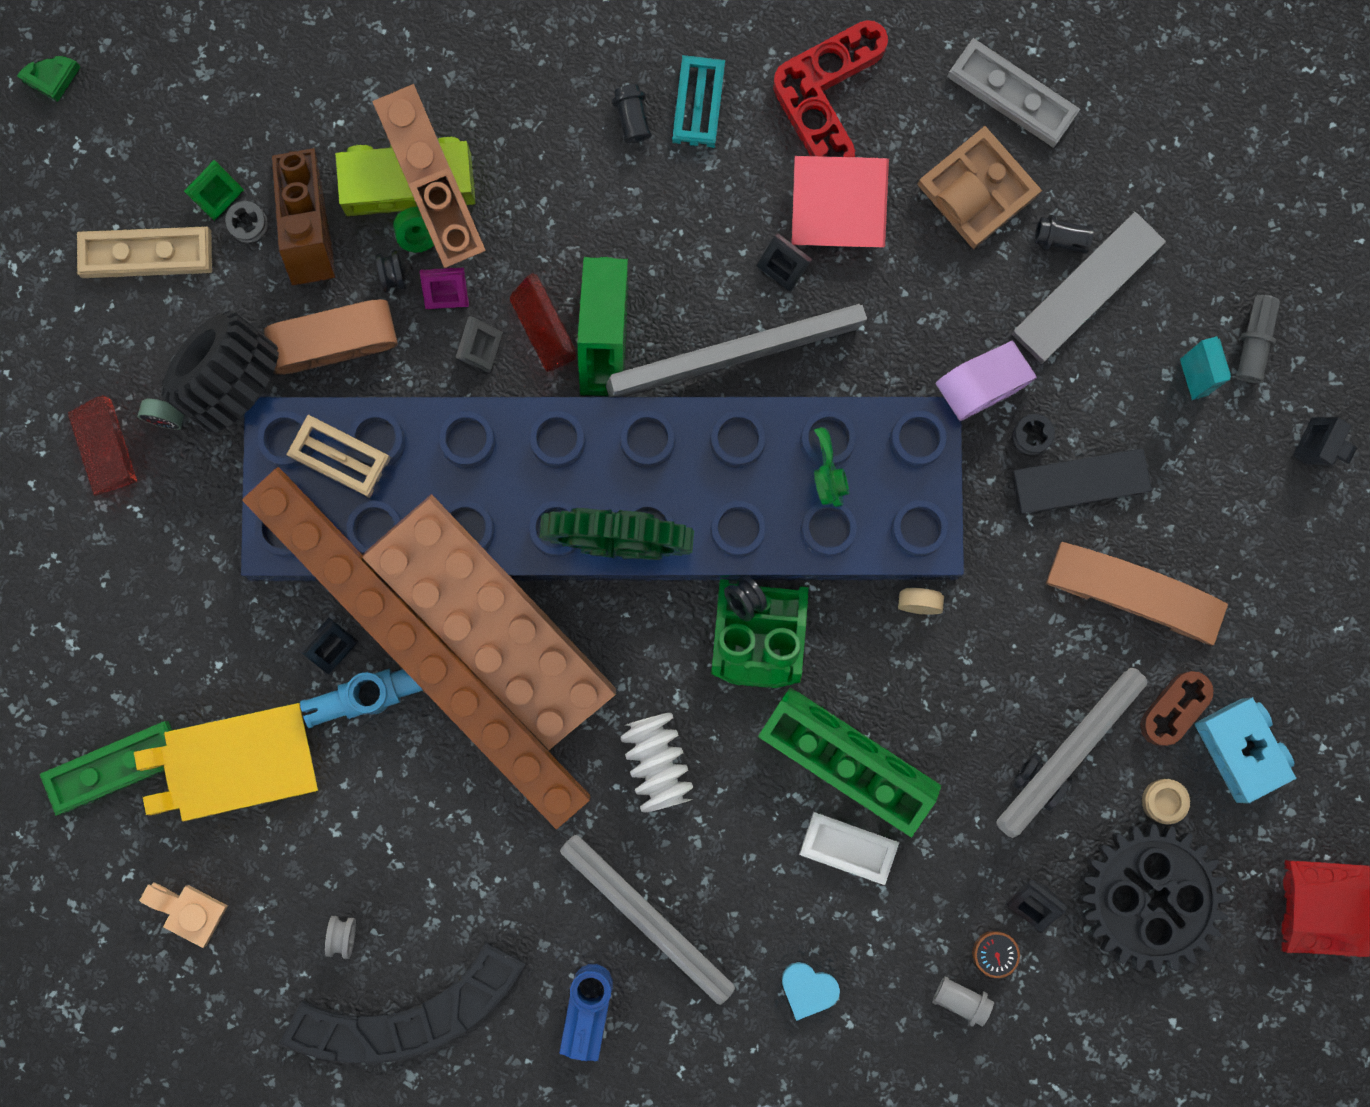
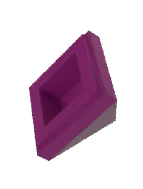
[420,267,469,309]

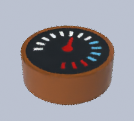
[972,931,1020,978]

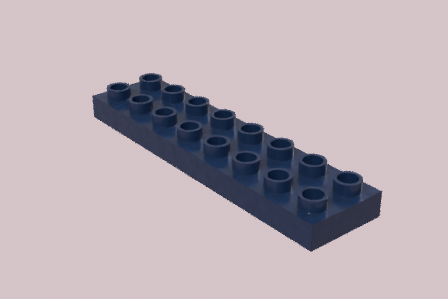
[241,397,964,581]

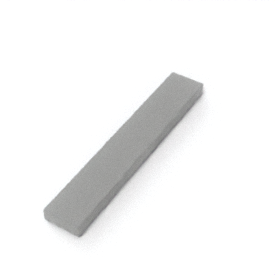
[606,304,867,397]

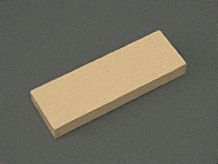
[77,227,212,278]

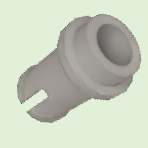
[932,976,994,1027]

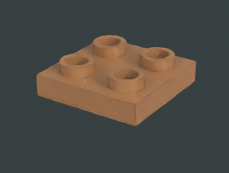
[917,126,1042,249]

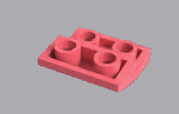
[792,156,889,247]

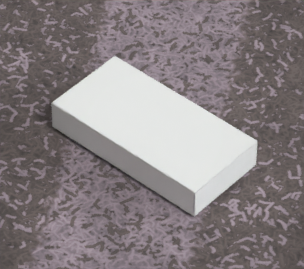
[799,812,899,885]

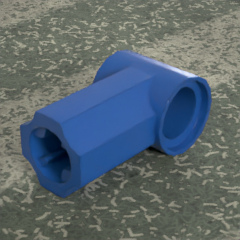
[559,964,613,1061]

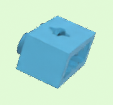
[1194,697,1296,803]

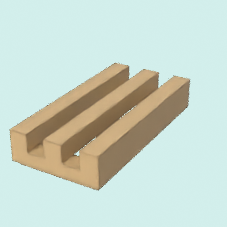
[287,415,391,498]

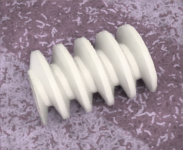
[620,713,693,812]

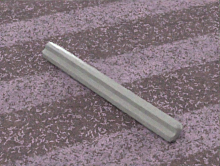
[997,668,1147,838]
[560,835,735,1005]

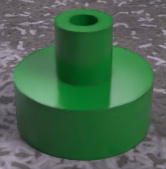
[393,206,434,253]

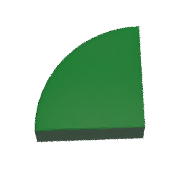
[17,56,81,102]

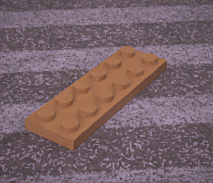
[362,494,616,750]

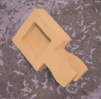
[139,883,228,948]

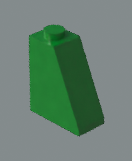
[577,257,628,396]

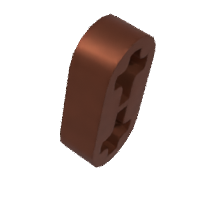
[1140,671,1213,746]

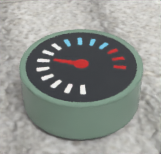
[137,399,185,430]

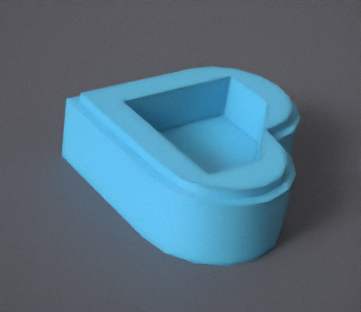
[782,962,840,1021]

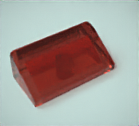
[510,273,576,372]
[68,395,137,496]

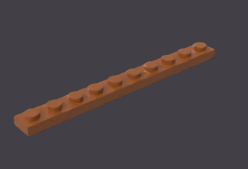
[242,467,590,830]

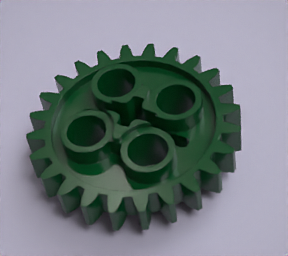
[539,508,694,560]

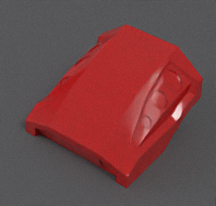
[1281,860,1370,957]

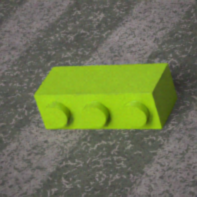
[335,137,476,216]

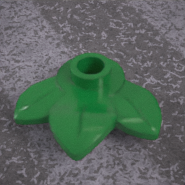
[814,427,850,507]

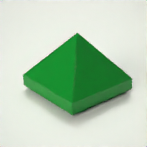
[184,160,244,221]

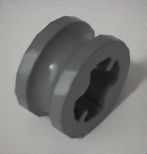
[225,201,268,243]

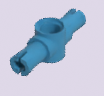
[300,668,423,728]

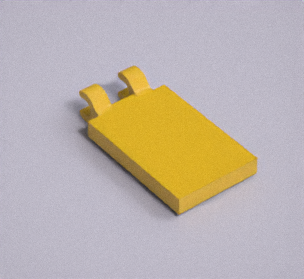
[134,703,318,822]

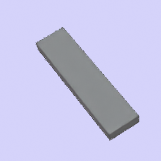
[1011,212,1166,364]

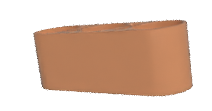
[264,299,398,374]

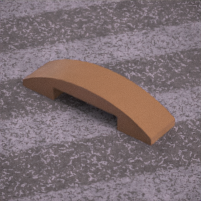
[1045,542,1228,646]

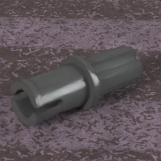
[1235,295,1280,384]

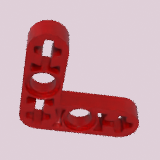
[773,20,888,157]

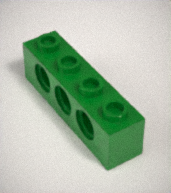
[758,687,942,838]

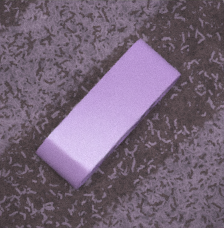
[935,341,1037,421]

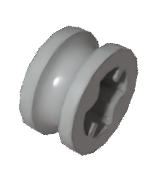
[325,916,356,959]

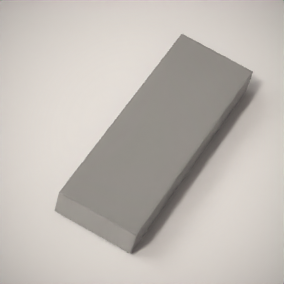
[947,38,1080,148]

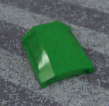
[711,579,809,688]

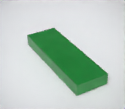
[40,721,172,816]

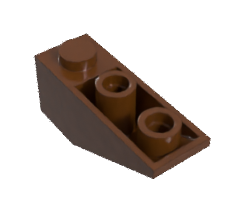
[272,148,335,286]

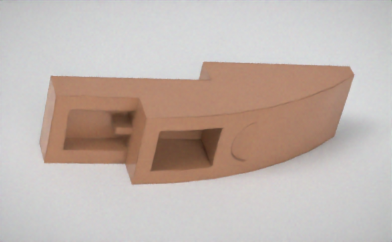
[372,84,486,268]

